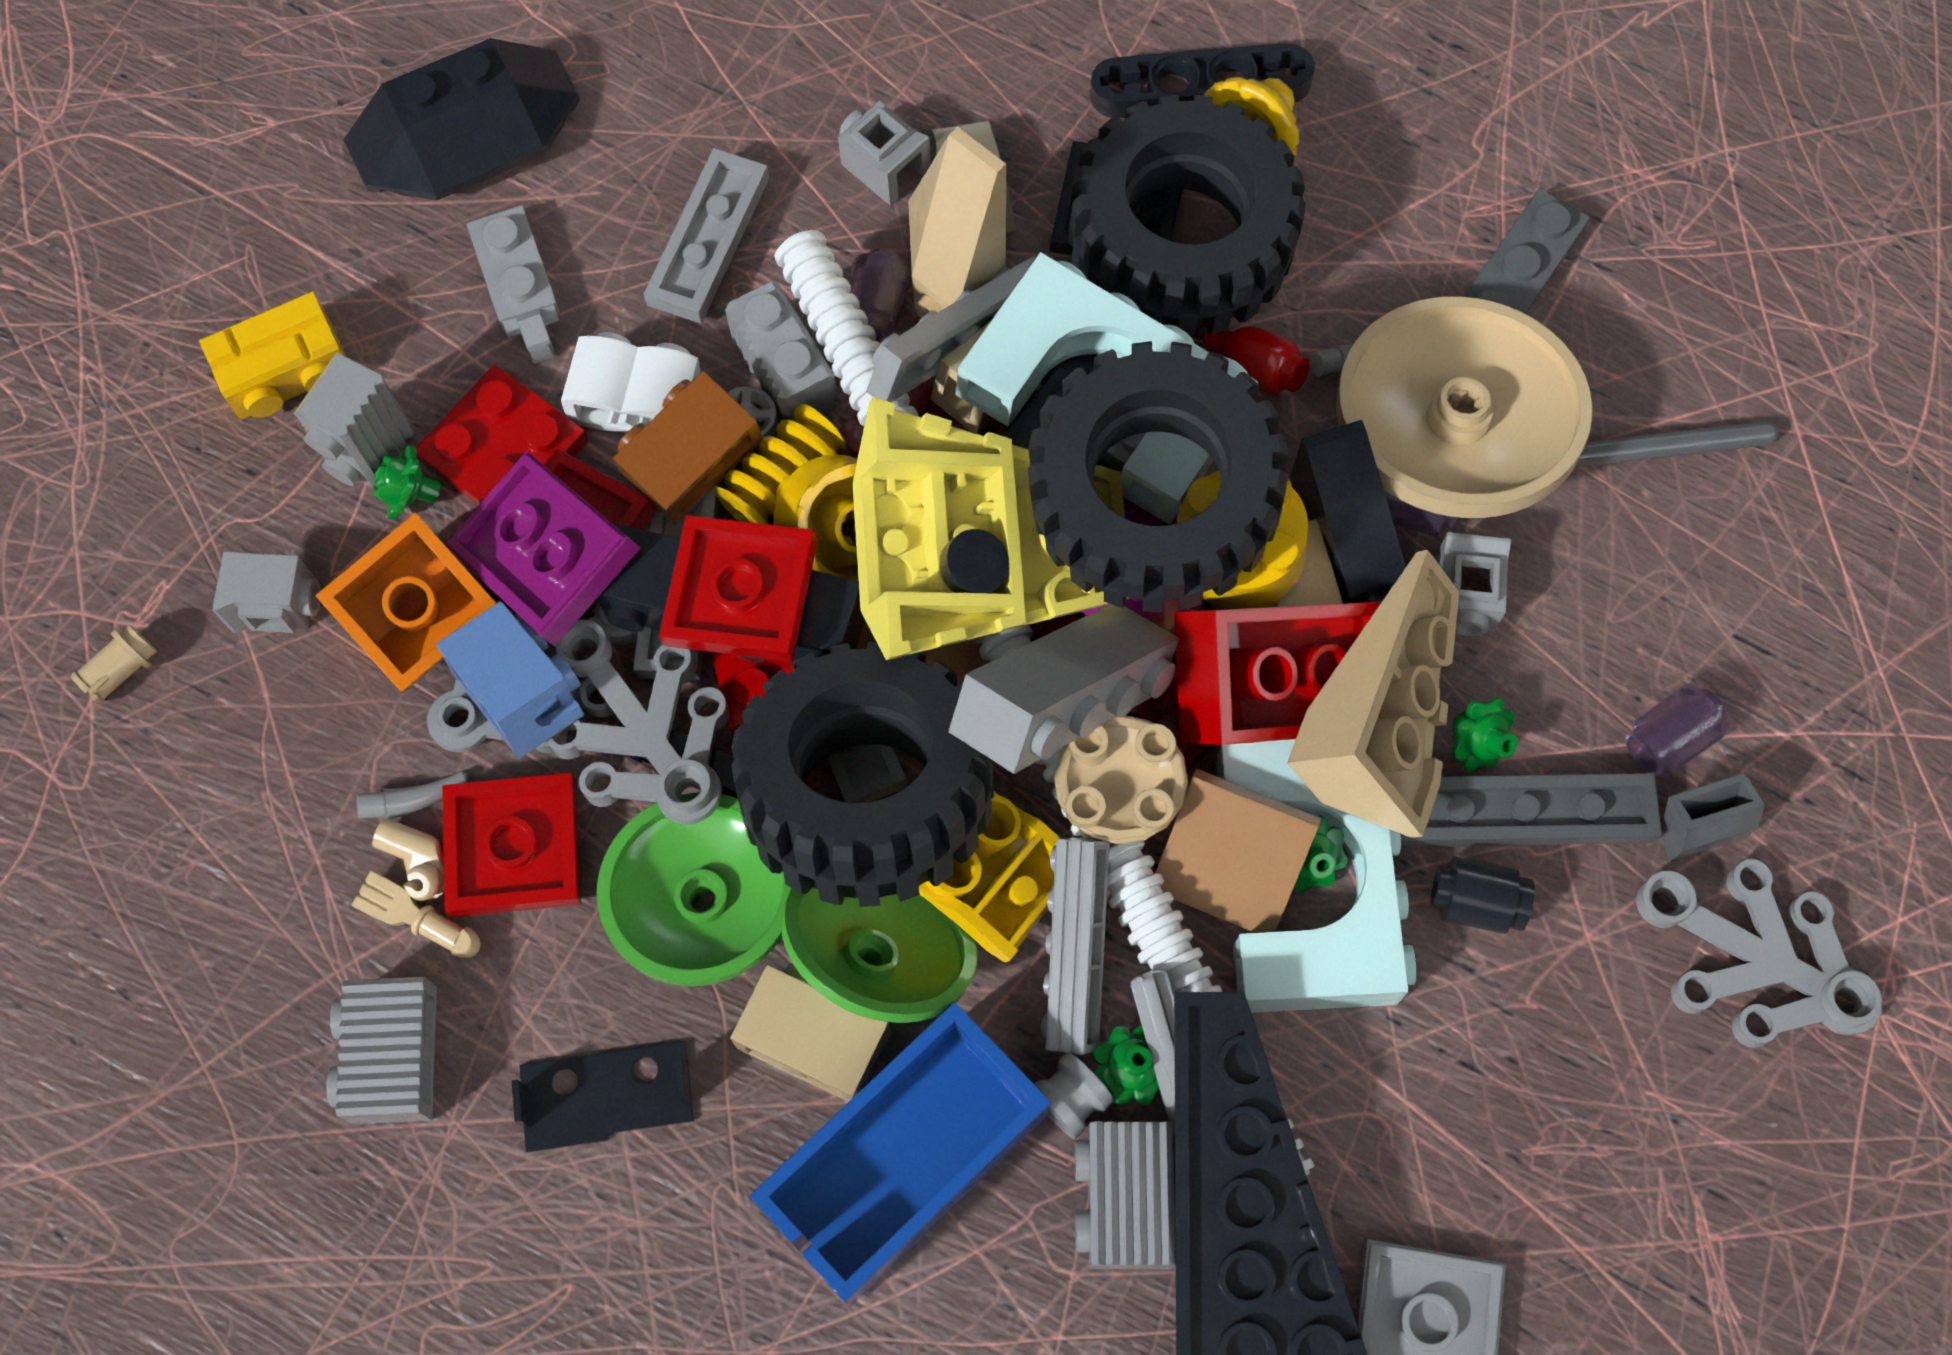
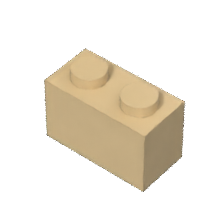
[730,964,892,1102]

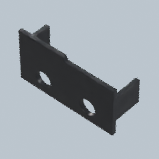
[511,1041,694,1153]

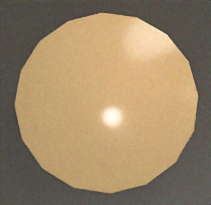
[1054,715,1188,845]

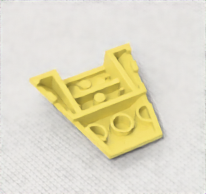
[853,397,1129,660]

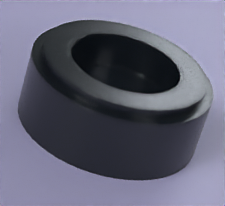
[939,529,1009,594]

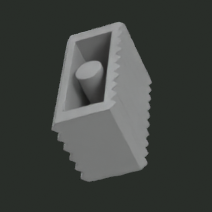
[725,281,839,421]
[294,353,414,488]
[326,977,437,1125]
[1075,1121,1176,1270]

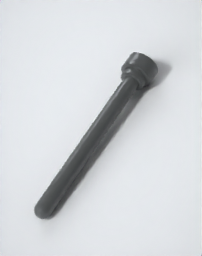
[1575,421,1779,468]

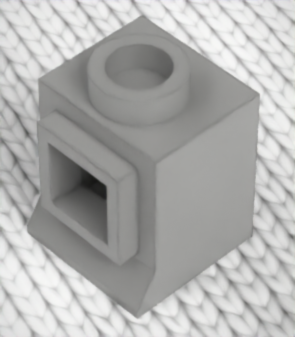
[838,100,931,206]
[1435,532,1511,636]
[212,552,321,633]

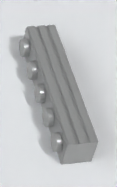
[1041,837,1110,1055]

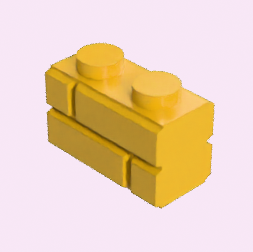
[199,291,347,420]

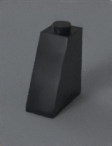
[1289,419,1406,604]

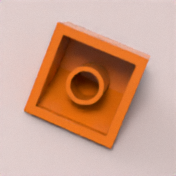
[315,512,497,693]

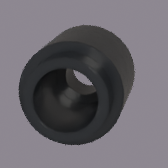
[1430,856,1535,934]

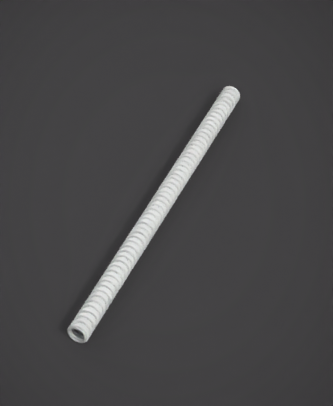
[775,230,1315,1175]

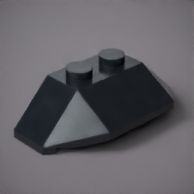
[343,38,580,200]

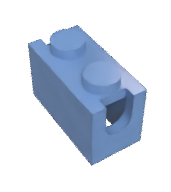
[436,601,584,759]

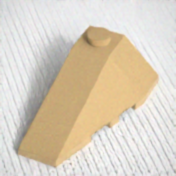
[908,127,1006,318]
[1287,550,1459,838]

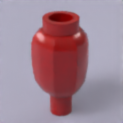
[1203,326,1310,395]

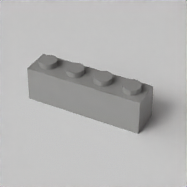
[949,604,1179,774]

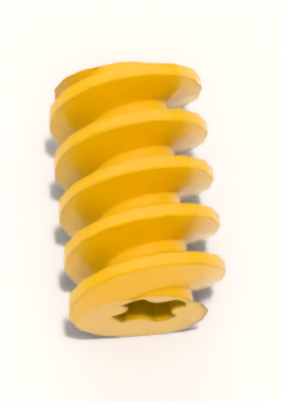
[712,404,846,525]

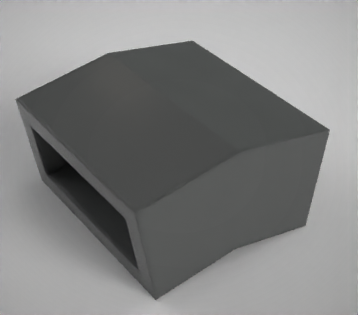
[1660,773,1765,862]

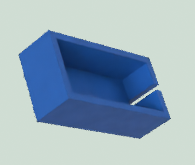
[749,1002,1051,1307]

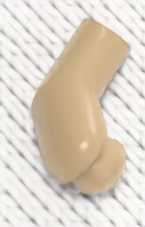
[372,818,444,901]

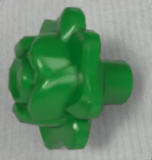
[373,445,440,520]
[1451,696,1518,771]
[1294,815,1348,893]
[1092,1026,1159,1106]

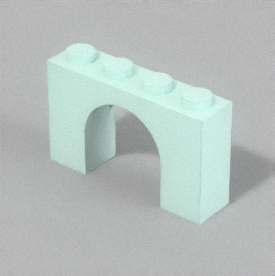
[956,252,1258,525]
[1215,739,1416,1013]

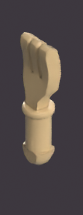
[351,870,481,958]

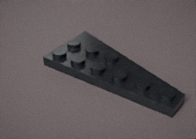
[1174,991,1368,1355]

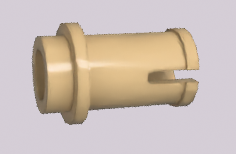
[70,624,157,705]

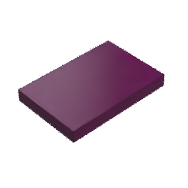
[444,451,641,646]

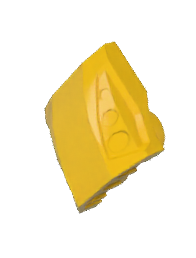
[919,792,1060,963]

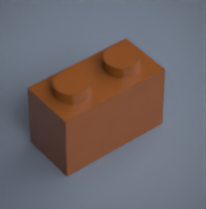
[612,371,763,526]

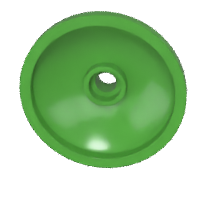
[597,792,791,987]
[781,887,977,1023]

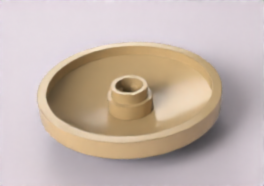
[1336,297,1592,518]

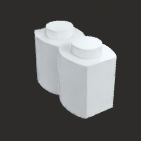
[561,332,701,431]

